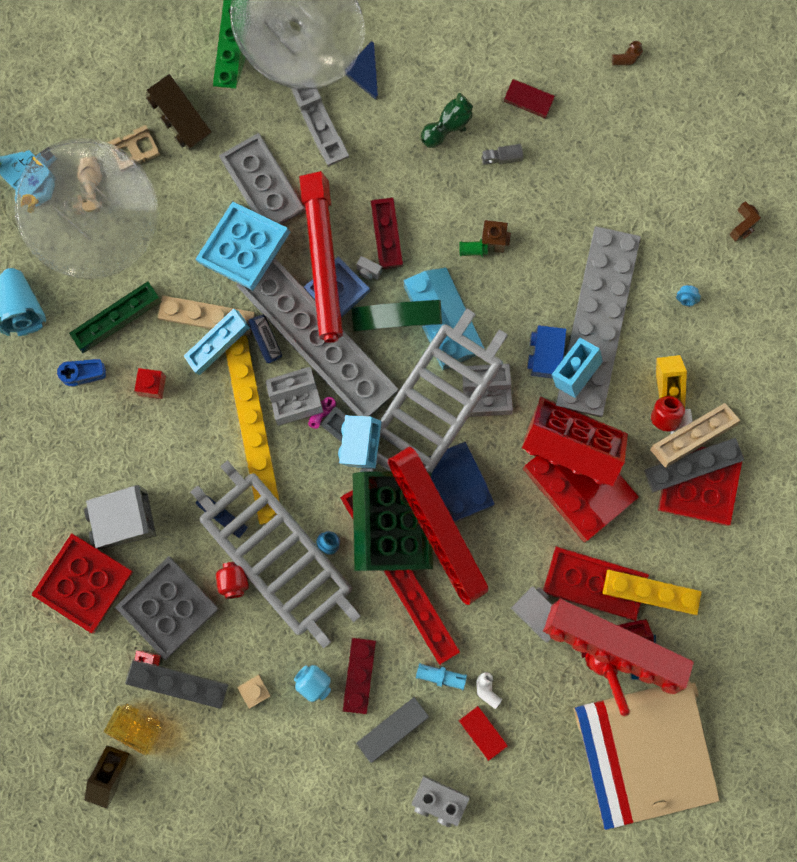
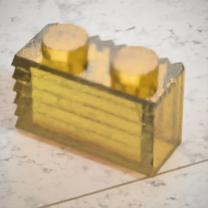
[103,703,164,756]

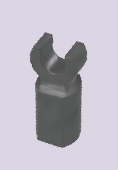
[482,144,523,165]

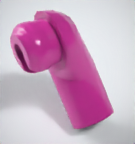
[308,397,336,429]

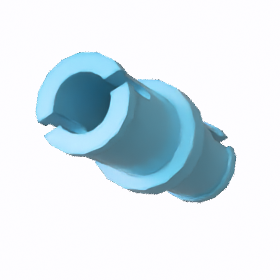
[416,663,467,690]

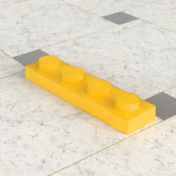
[603,570,702,615]

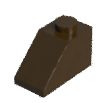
[84,745,130,809]

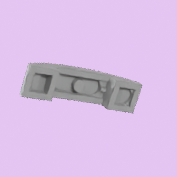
[291,79,349,167]

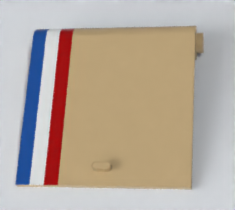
[574,680,720,830]

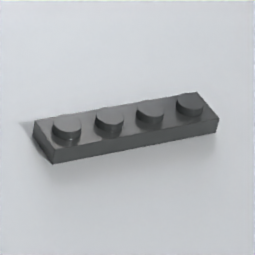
[644,438,744,493]
[125,659,228,709]

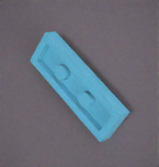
[184,309,250,375]

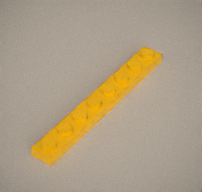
[226,335,280,525]

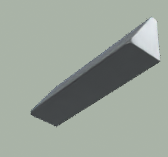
[356,697,429,763]

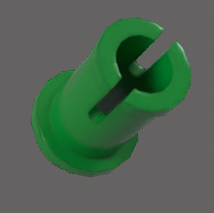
[459,239,488,258]

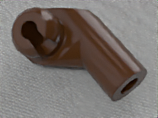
[612,41,643,66]

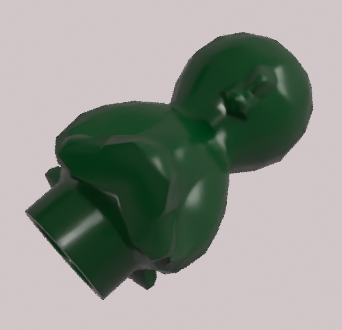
[421,93,473,148]

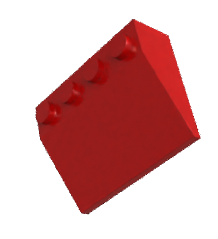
[522,396,628,487]
[523,456,639,543]

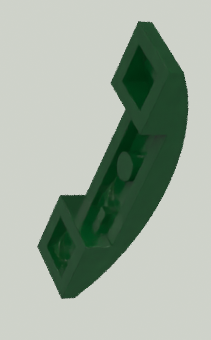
[352,300,442,332]

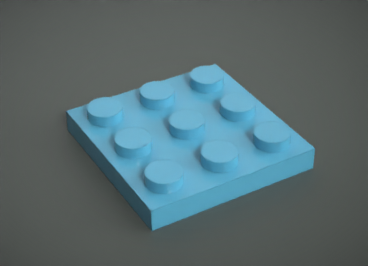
[195,202,290,291]

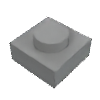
[357,256,382,280]

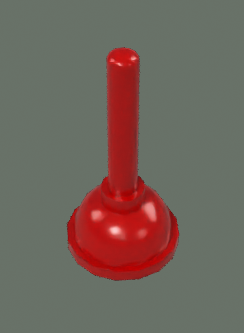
[585,653,630,717]

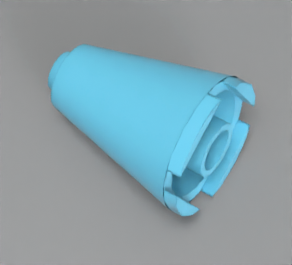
[0,268,46,336]

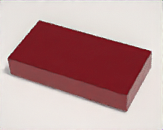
[503,79,555,119]

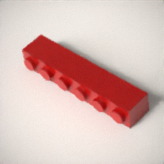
[543,599,694,694]

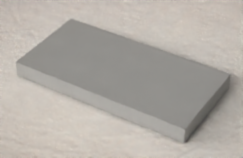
[219,133,306,225]

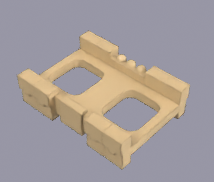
[107,125,160,173]

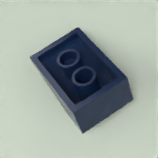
[428,442,495,523]

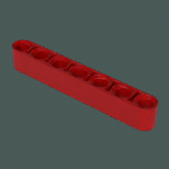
[388,447,489,605]

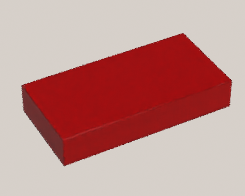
[458,706,508,761]

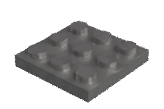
[115,556,219,660]

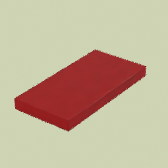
[543,546,649,621]

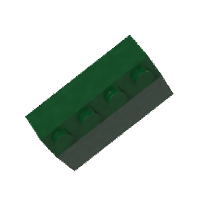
[352,471,433,571]

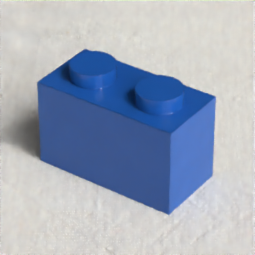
[527,325,567,379]

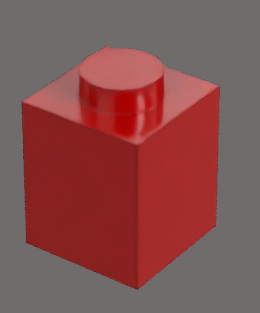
[134,368,166,399]

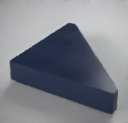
[344,41,378,100]

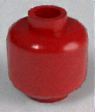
[651,396,685,432]
[215,562,249,599]

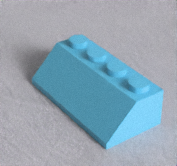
[404,268,484,371]

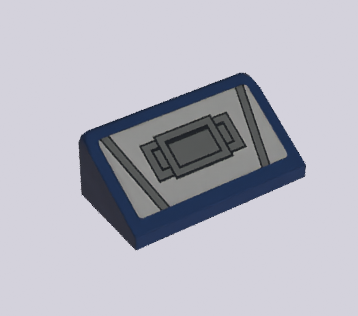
[248,314,282,364]

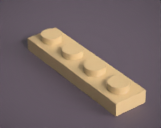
[158,295,255,336]
[650,403,740,468]

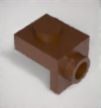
[729,201,761,242]
[482,220,511,253]

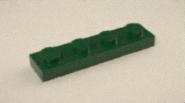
[69,281,162,353]

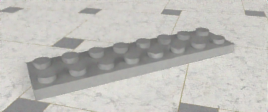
[556,226,641,417]
[236,258,399,417]

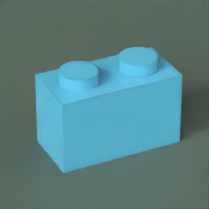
[552,338,603,398]
[338,415,382,469]

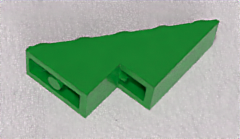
[213,0,249,89]

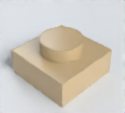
[237,675,271,709]

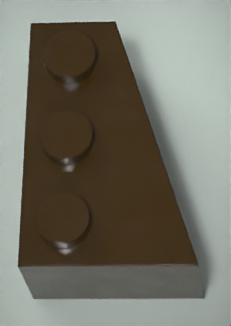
[145,74,212,150]

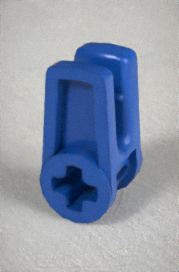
[57,359,106,387]

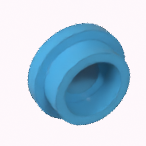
[676,285,701,306]
[316,531,340,555]

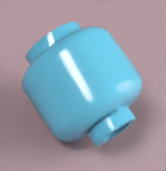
[294,665,331,702]

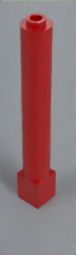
[299,171,343,343]

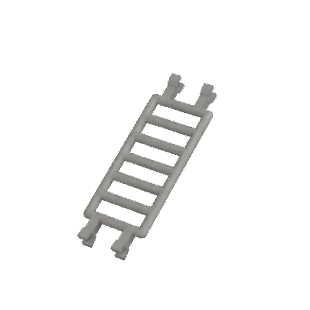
[360,308,508,473]
[190,460,361,648]

